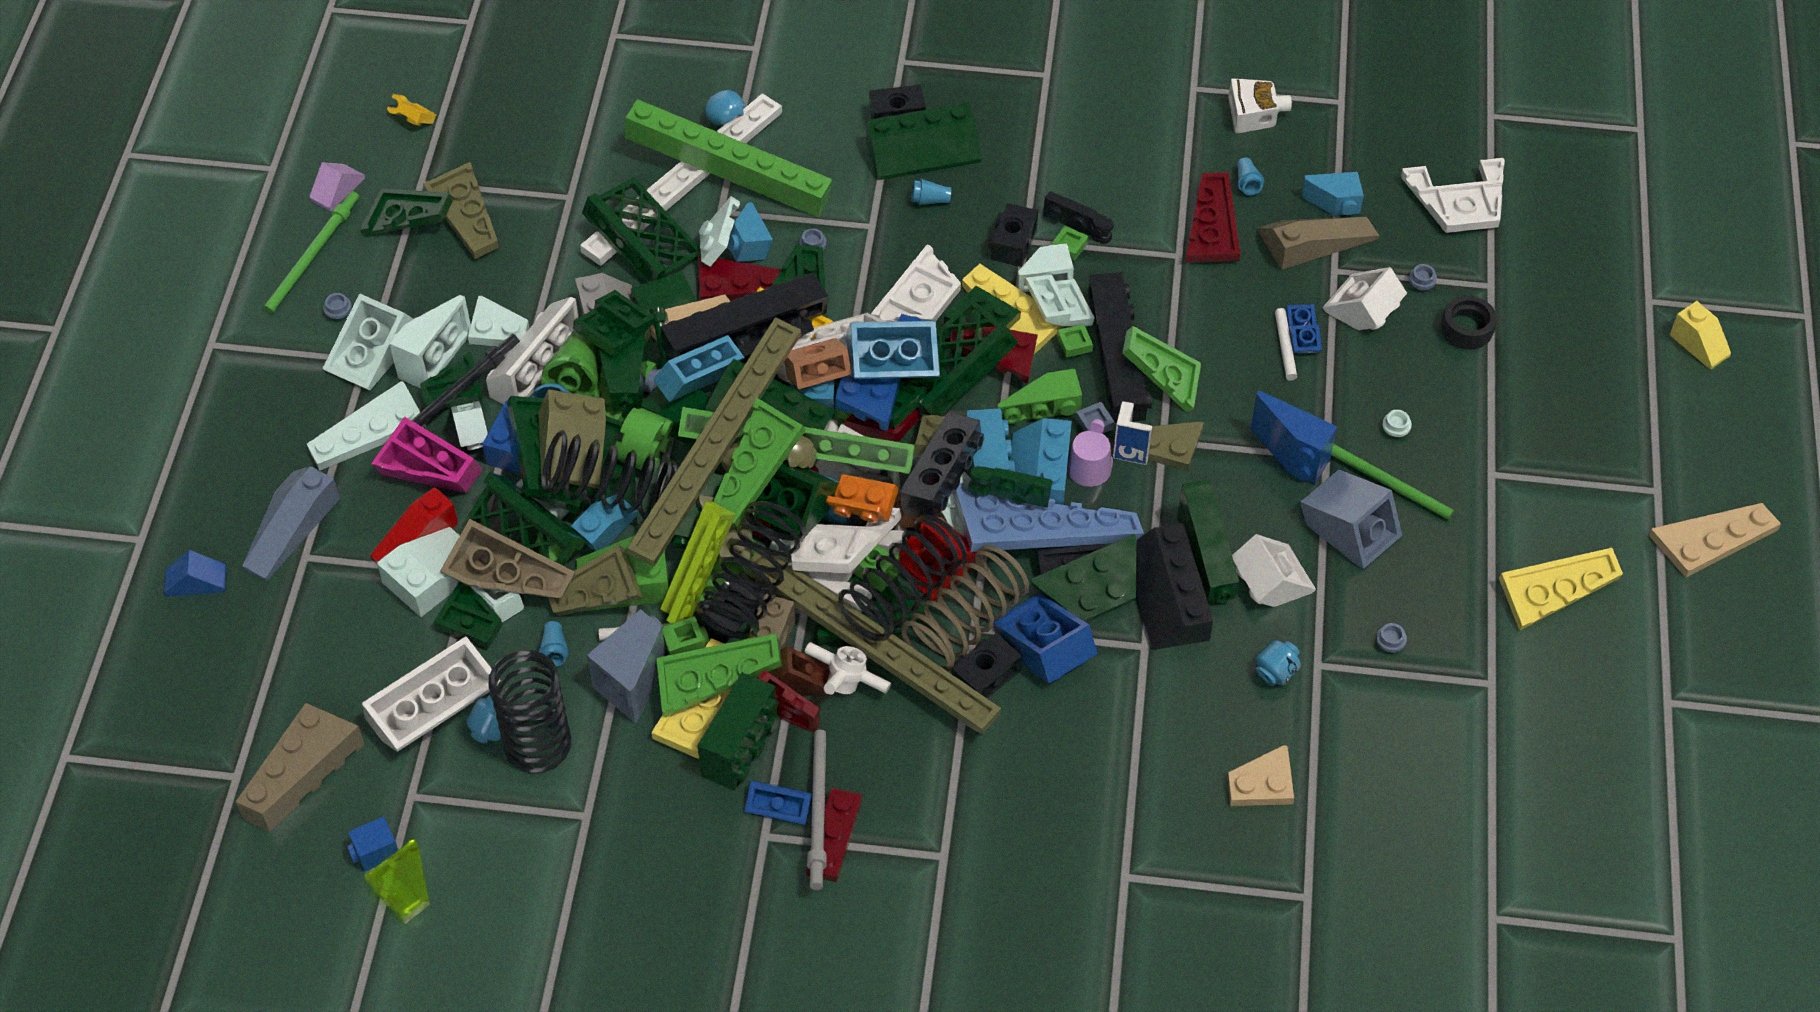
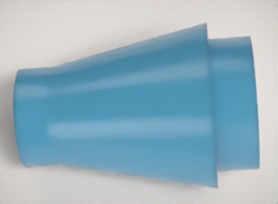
[1237,158,1264,195]
[911,179,951,205]
[539,621,569,667]

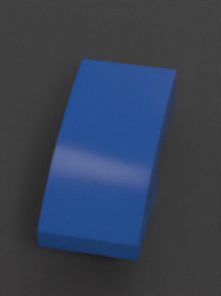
[1285,304,1322,353]

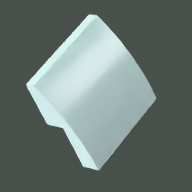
[1025,274,1095,327]

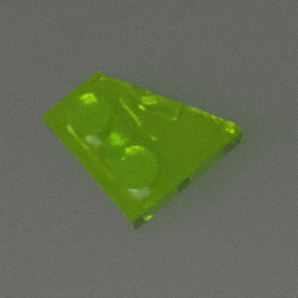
[364,839,431,925]

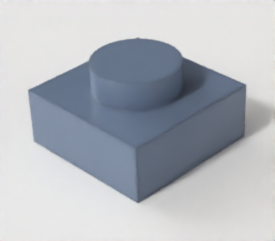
[1075,402,1115,434]

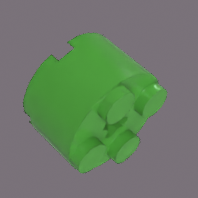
[616,406,674,474]

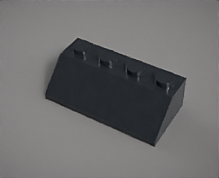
[1136,523,1213,650]

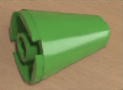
[541,331,598,397]

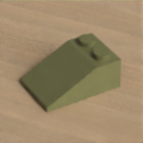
[538,389,606,488]

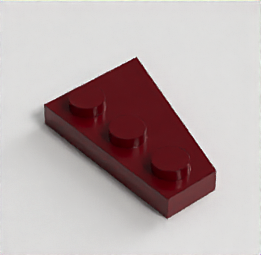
[698,255,781,301]
[950,322,1038,384]

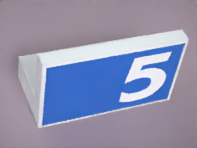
[1113,401,1152,465]

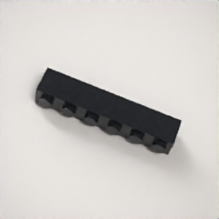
[661,272,828,360]
[1088,272,1152,423]

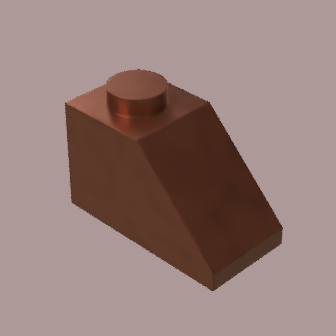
[768,646,830,696]

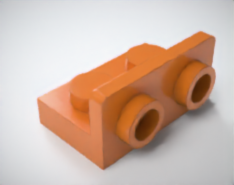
[826,474,899,523]

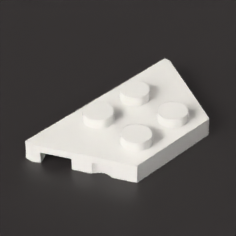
[871,245,961,322]

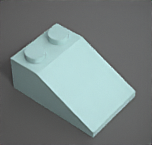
[323,294,413,390]
[390,295,471,388]
[377,527,460,617]

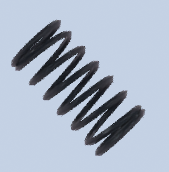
[542,430,678,519]
[696,501,807,639]
[838,515,967,642]
[488,650,571,773]

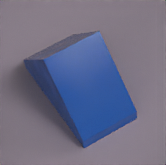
[164,550,227,597]

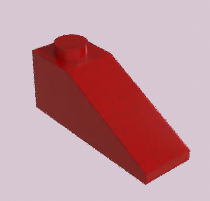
[370,487,458,563]

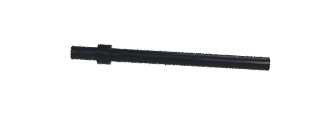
[383,333,520,445]

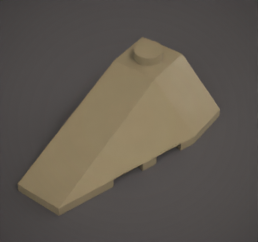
[1258,217,1379,270]
[440,519,576,599]

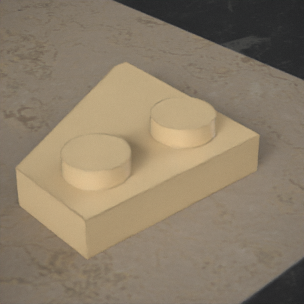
[1227,746,1294,806]

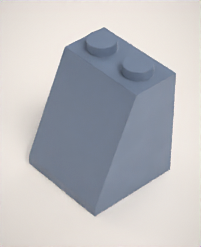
[1300,470,1402,569]
[587,609,666,723]

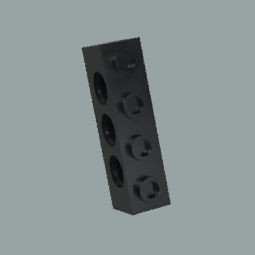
[899,412,984,517]

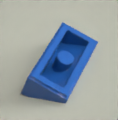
[744,780,812,825]

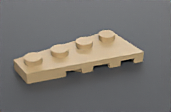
[1649,503,1781,578]

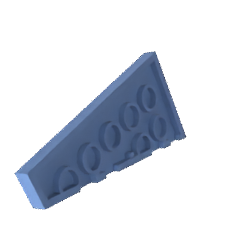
[952,483,1144,552]

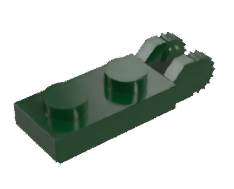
[968,466,1053,508]

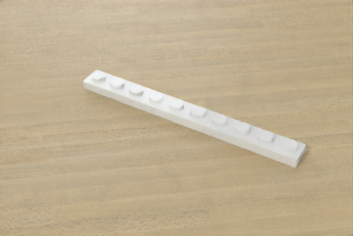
[580,94,782,266]

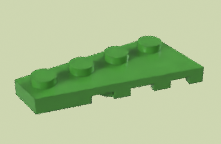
[714,397,806,526]
[656,633,782,718]

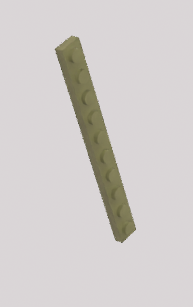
[627,317,801,566]
[744,546,1001,735]

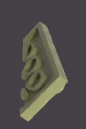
[423,162,499,259]

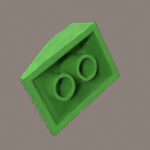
[576,536,669,612]

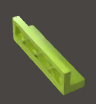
[660,501,736,623]

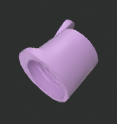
[1067,419,1113,487]

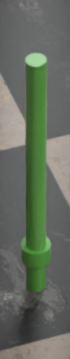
[263,191,360,314]
[1331,444,1454,520]

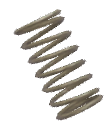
[902,545,1029,672]

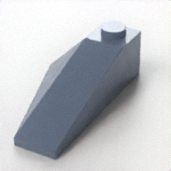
[242,466,340,582]

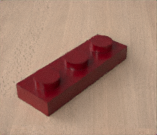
[806,788,862,882]

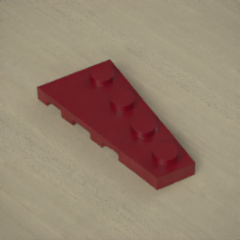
[1185,172,1241,263]

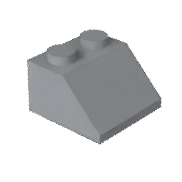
[575,273,636,315]

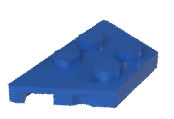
[835,374,901,431]

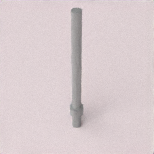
[807,730,827,890]

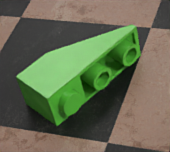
[997,369,1082,424]

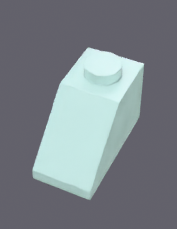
[1018,243,1074,292]
[451,401,488,450]

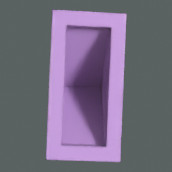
[309,162,365,212]

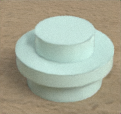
[1382,410,1412,437]

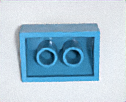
[846,321,940,379]
[1010,418,1072,505]

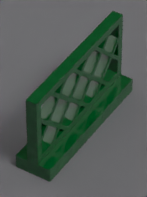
[582,177,701,283]
[901,298,1018,417]
[458,472,587,598]

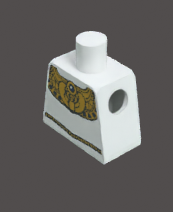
[1228,79,1292,133]

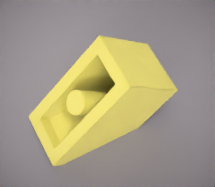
[1670,301,1731,370]

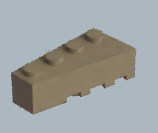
[236,703,365,832]

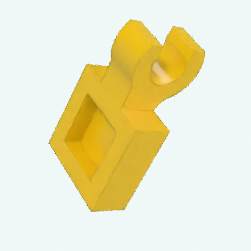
[387,94,437,126]

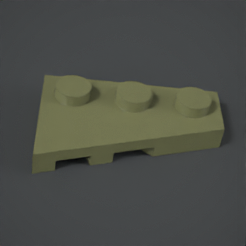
[548,545,643,616]

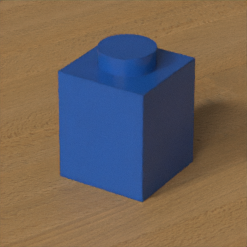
[347,816,400,872]

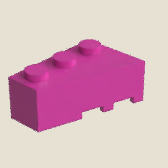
[371,416,483,493]

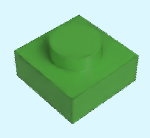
[1051,226,1089,261]
[1057,324,1093,358]

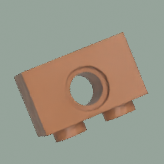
[784,338,852,389]

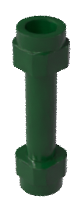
[648,307,670,369]

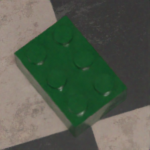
[697,672,780,791]

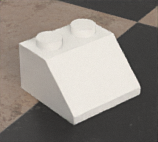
[1322,267,1407,330]
[1232,534,1316,607]

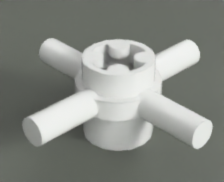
[805,642,891,695]

